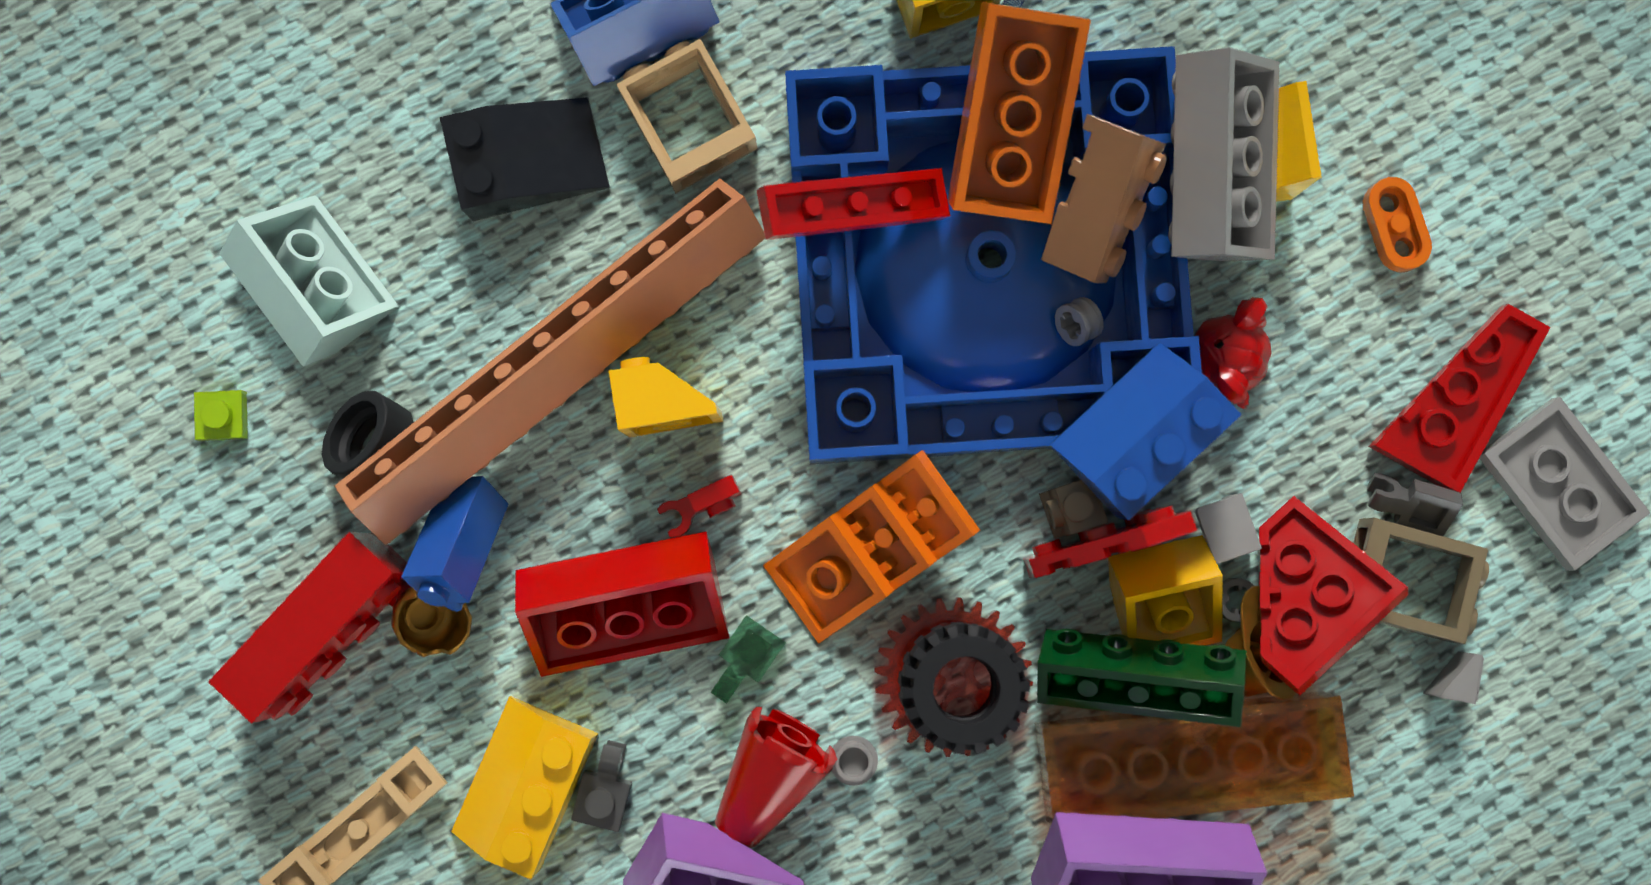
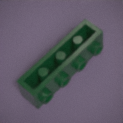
[1037,629,1247,727]

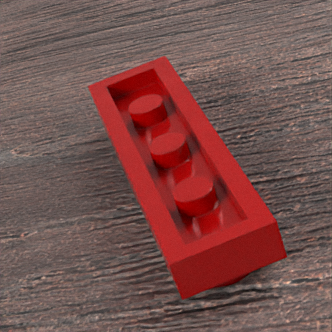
[756,168,951,240]

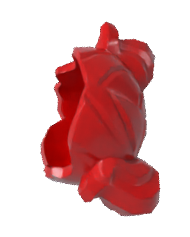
[1194,297,1272,409]

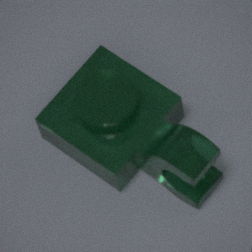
[711,615,786,704]

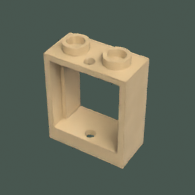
[616,39,758,194]

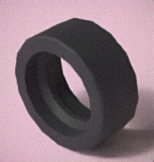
[321,391,414,479]

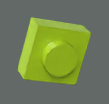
[194,390,248,441]

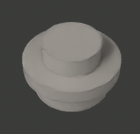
[832,736,878,785]

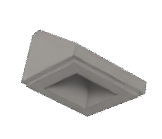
[1423,651,1484,704]

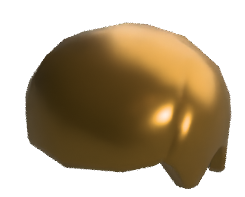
[391,587,472,657]

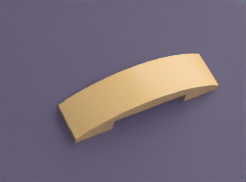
[258,746,448,885]

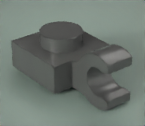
[1367,473,1463,536]
[571,740,632,832]

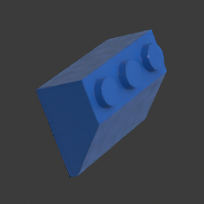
[550,0,720,87]
[1049,343,1242,521]

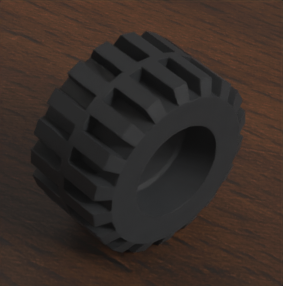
[898,622,1030,755]

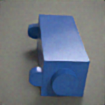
[401,476,509,611]

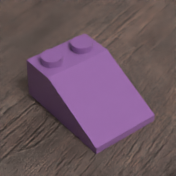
[623,813,804,885]

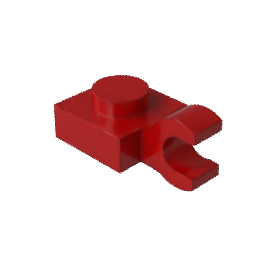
[657,474,742,538]

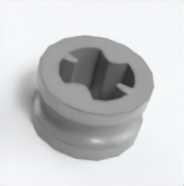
[1055,297,1103,346]

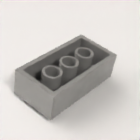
[1169,47,1280,262]

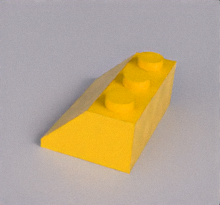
[451,696,599,880]

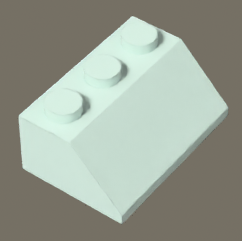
[219,195,398,367]

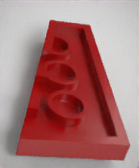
[1368,304,1551,493]

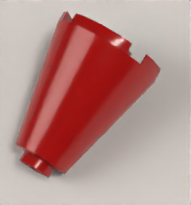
[715,707,838,848]

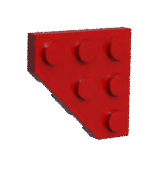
[1259,496,1408,696]
[1024,505,1198,578]

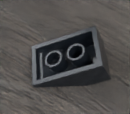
[439,97,610,221]

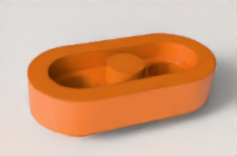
[1363,177,1432,273]

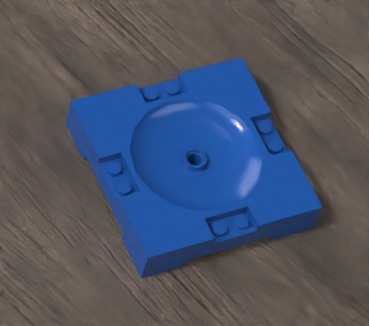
[785,46,1202,465]

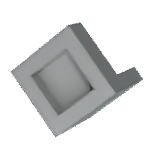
[1195,493,1262,564]

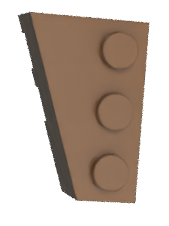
[1041,114,1167,283]

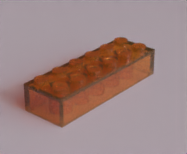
[1034,691,1354,826]

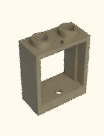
[1353,518,1489,644]

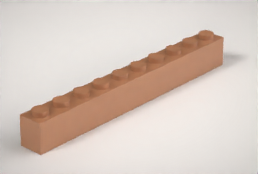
[335,178,765,546]

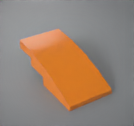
[763,450,980,644]

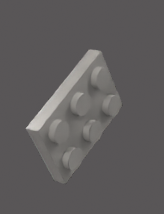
[1479,397,1651,571]

